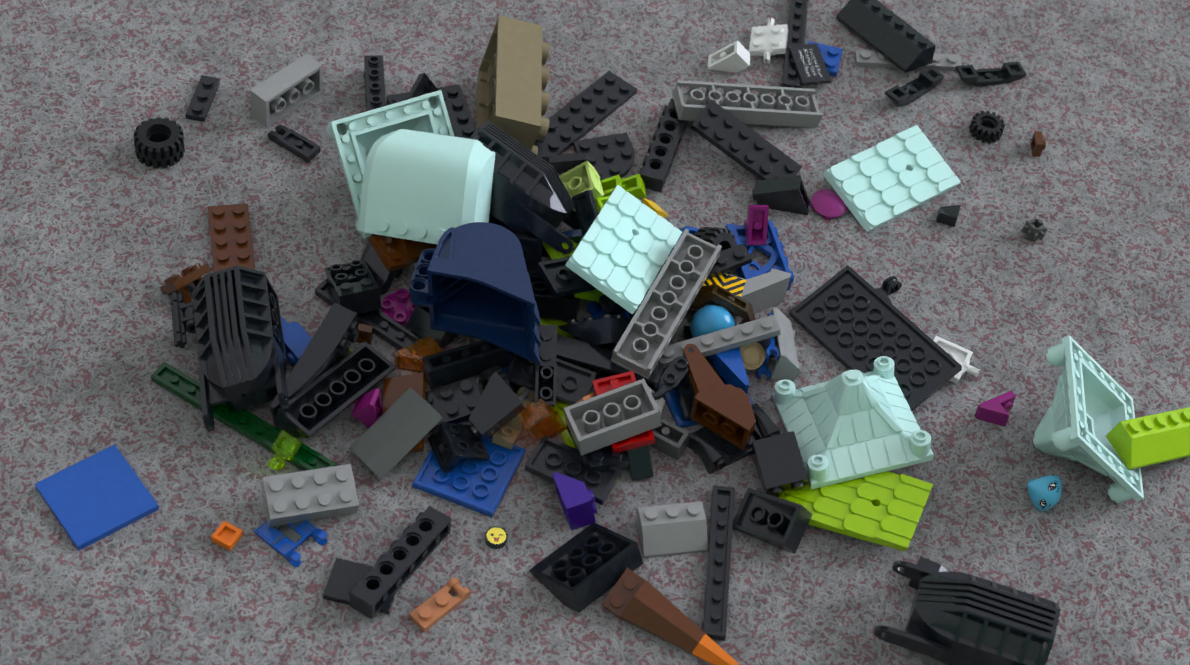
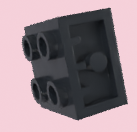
[428,422,489,472]

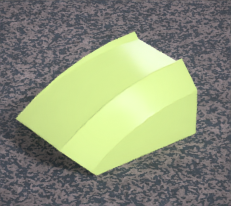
[559,160,605,200]

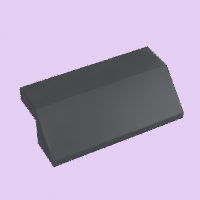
[349,387,443,480]

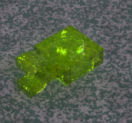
[267,430,302,471]

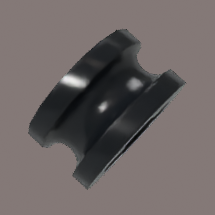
[882,276,902,295]

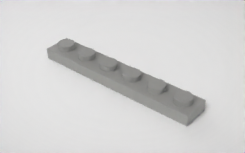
[854,50,962,71]
[659,315,781,369]

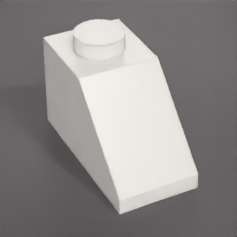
[708,40,750,73]

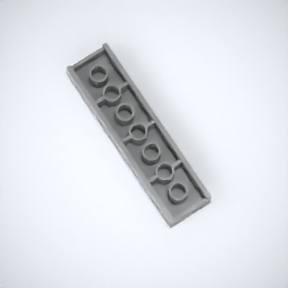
[672,80,823,128]
[611,229,722,379]

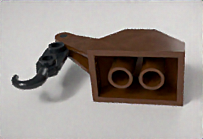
[651,344,756,450]

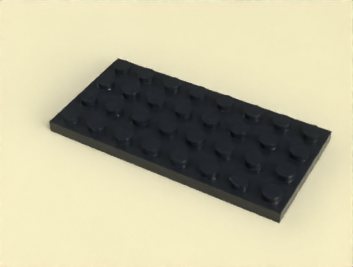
[790,265,962,412]

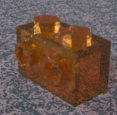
[520,398,566,439]

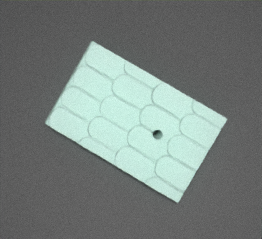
[823,125,961,232]
[565,185,682,314]

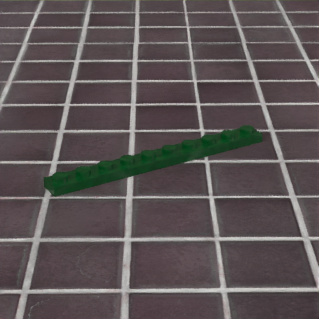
[151,362,337,471]

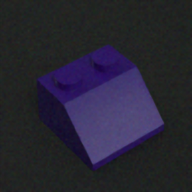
[553,472,598,530]

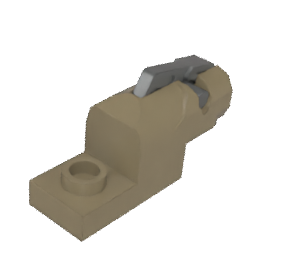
[492,387,534,450]

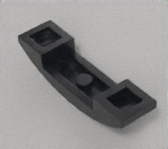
[955,62,1026,87]
[885,66,945,105]

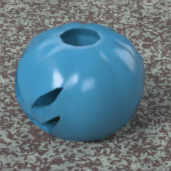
[690,305,735,338]

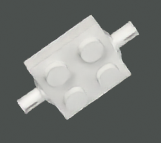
[749,18,788,64]
[933,336,980,384]

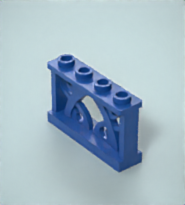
[726,220,794,290]

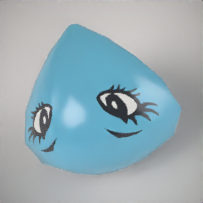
[1027,475,1062,511]

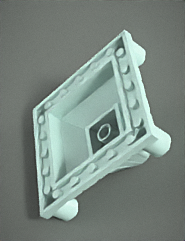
[327,90,454,238]
[1033,335,1144,503]
[772,356,934,489]

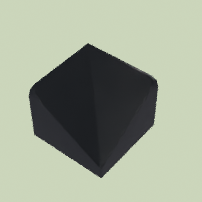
[936,205,961,227]

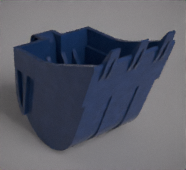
[409,222,541,367]

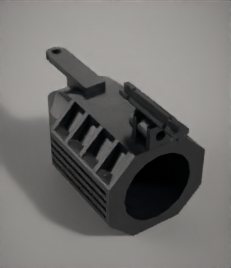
[469,120,580,254]
[170,266,289,432]
[874,560,1061,665]

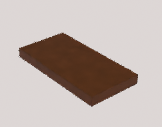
[382,372,426,454]

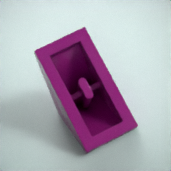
[351,389,383,428]

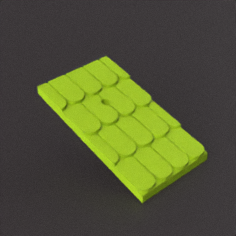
[778,471,933,552]

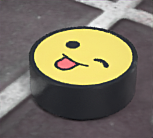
[485,526,508,549]

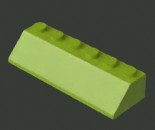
[1106,407,1190,470]

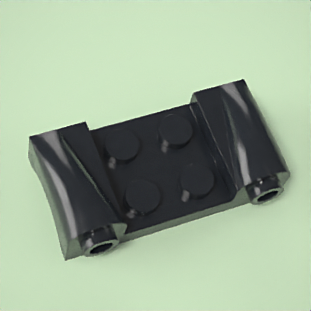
[688,403,780,474]

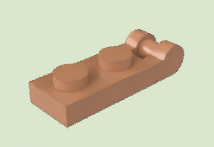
[409,577,471,632]

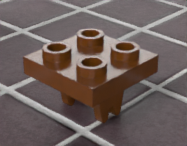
[160,263,212,304]

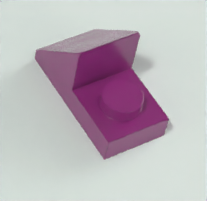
[744,205,769,245]
[974,391,1016,427]

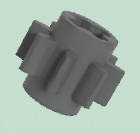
[1022,218,1047,242]

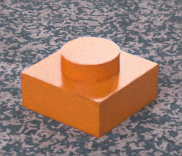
[211,521,243,551]

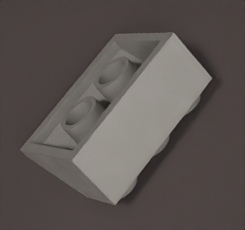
[767,307,801,381]
[635,501,708,558]

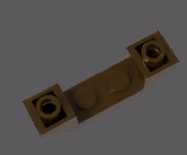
[690,284,756,324]

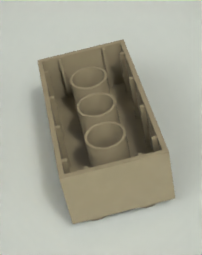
[476,15,550,155]

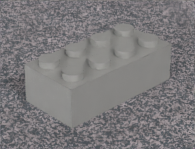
[250,54,323,128]
[564,379,662,455]
[261,464,359,527]

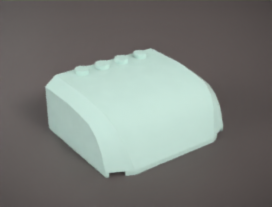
[358,129,495,244]

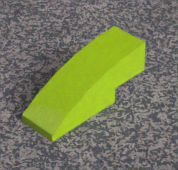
[600,174,646,199]

